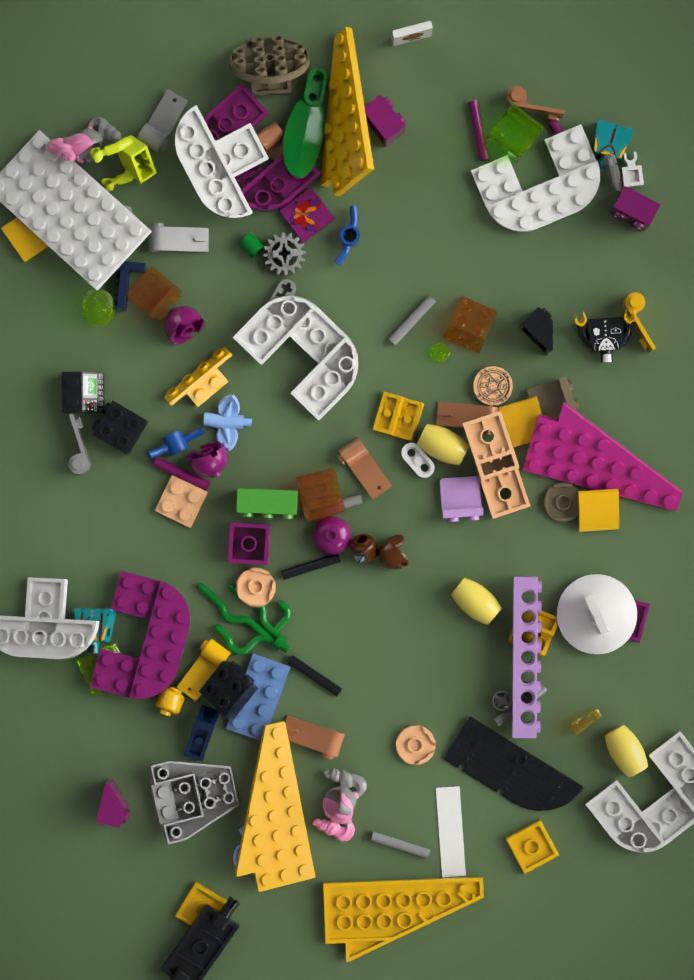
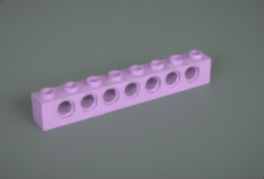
[512,576,542,738]

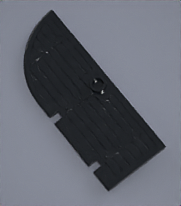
[443,716,585,811]

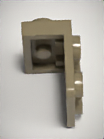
[527,376,580,419]

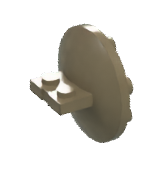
[230,35,310,96]

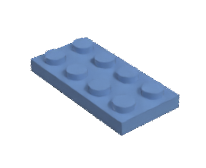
[226,653,291,741]

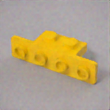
[164,346,232,407]

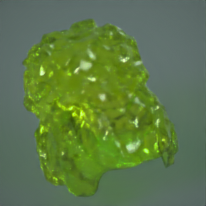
[82,288,115,327]

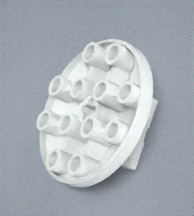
[557,574,637,654]

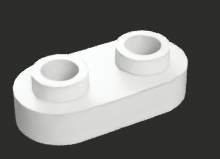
[401,443,435,478]

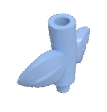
[204,394,252,451]

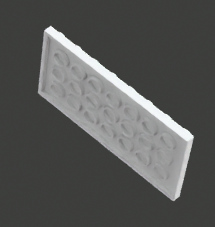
[0,130,152,291]

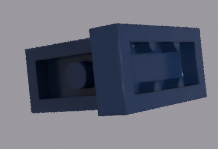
[114,261,147,311]
[184,705,220,761]

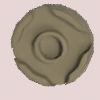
[543,482,579,522]

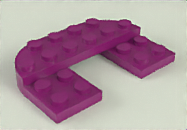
[204,83,321,211]
[90,571,190,699]

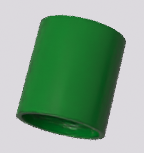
[238,232,264,258]

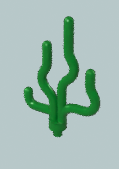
[197,583,291,656]

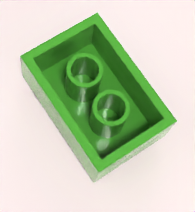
[236,488,299,519]

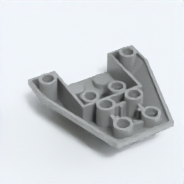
[149,761,239,845]

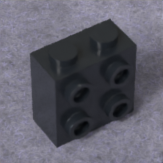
[92,401,149,456]
[199,661,258,719]

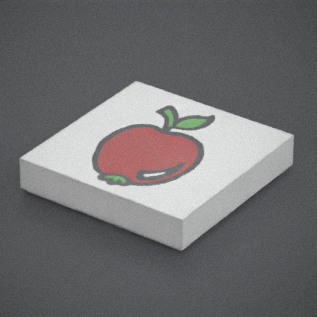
[391,21,433,46]

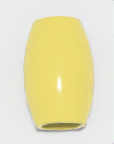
[417,424,469,465]
[451,578,502,625]
[604,725,648,777]

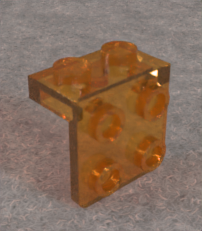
[127,267,182,321]
[443,297,497,353]

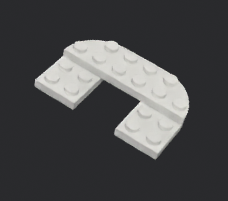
[471,124,600,232]
[233,296,359,420]
[585,731,694,853]

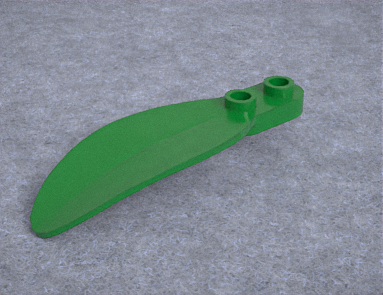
[283,68,328,178]

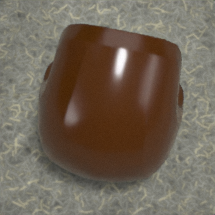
[378,534,409,570]

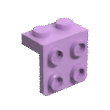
[440,476,483,522]

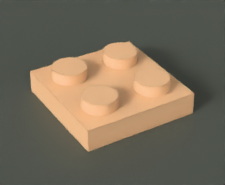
[155,475,208,528]

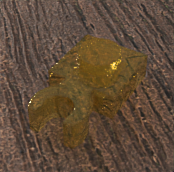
[570,708,602,736]

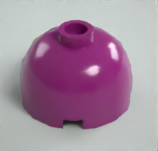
[164,306,205,344]
[187,441,228,478]
[312,516,351,555]

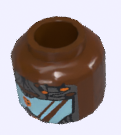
[350,534,378,564]

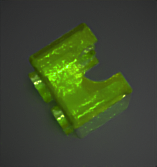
[486,103,544,163]

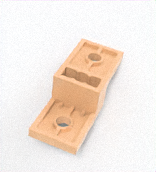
[462,411,531,519]

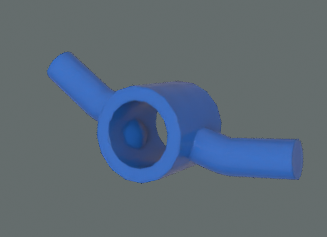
[334,206,360,266]
[147,427,205,459]

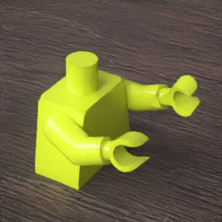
[90,135,157,191]

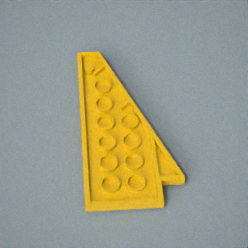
[320,27,374,196]
[235,721,316,892]
[323,876,484,962]

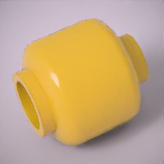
[155,686,185,717]

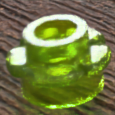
[430,343,450,362]

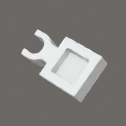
[621,152,644,188]

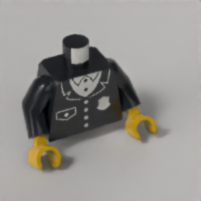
[574,309,636,363]

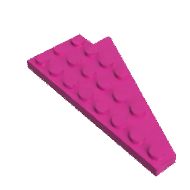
[523,403,682,511]

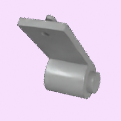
[137,89,188,153]
[148,223,209,253]
[68,413,91,475]

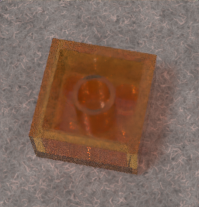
[296,468,346,521]

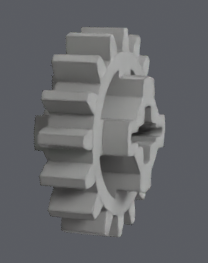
[263,232,306,276]

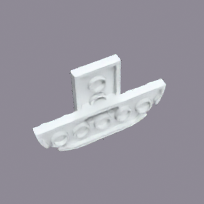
[175,105,269,218]
[0,577,99,659]

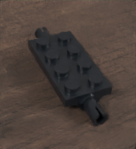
[161,896,240,980]

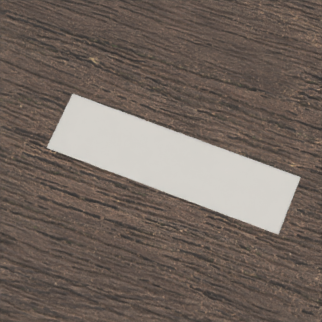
[436,786,466,877]

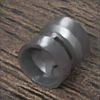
[491,690,512,711]

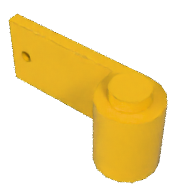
[623,292,656,352]
[177,639,231,701]

